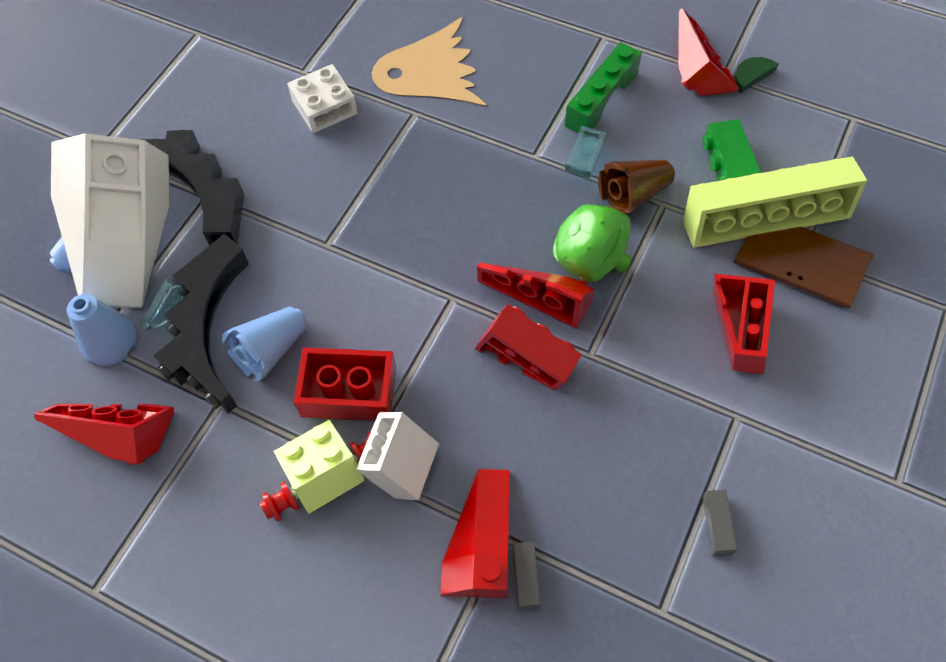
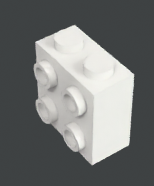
[287,64,358,133]
[356,412,439,500]

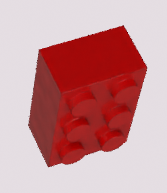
[293,347,396,421]

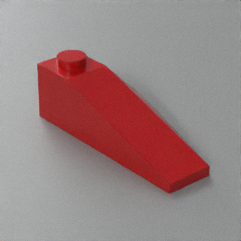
[679,8,739,96]
[477,262,595,329]
[34,404,174,465]
[441,469,510,598]

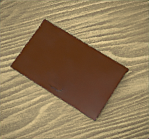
[734,227,874,309]

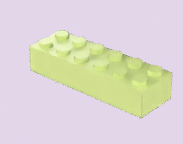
[683,156,867,248]

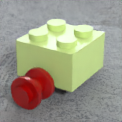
[259,420,371,522]

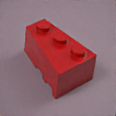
[713,274,775,374]
[474,303,582,390]

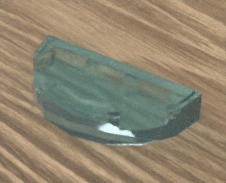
[140,277,184,330]

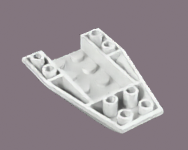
[51,133,169,309]

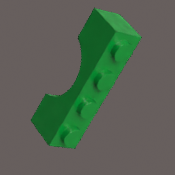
[565,42,642,137]

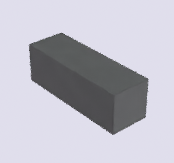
[702,490,737,556]
[513,541,540,610]

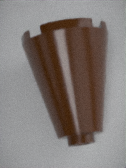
[598,159,675,215]

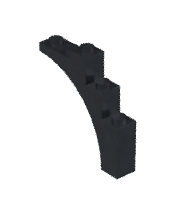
[140,130,244,246]
[154,234,249,414]

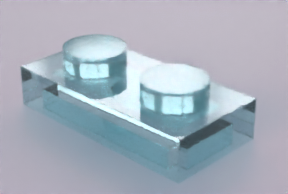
[565,126,606,178]

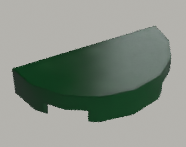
[735,57,779,93]

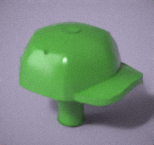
[553,204,632,282]

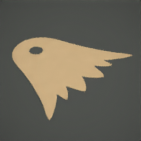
[372,17,486,106]

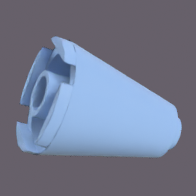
[67,294,138,366]
[222,307,306,382]

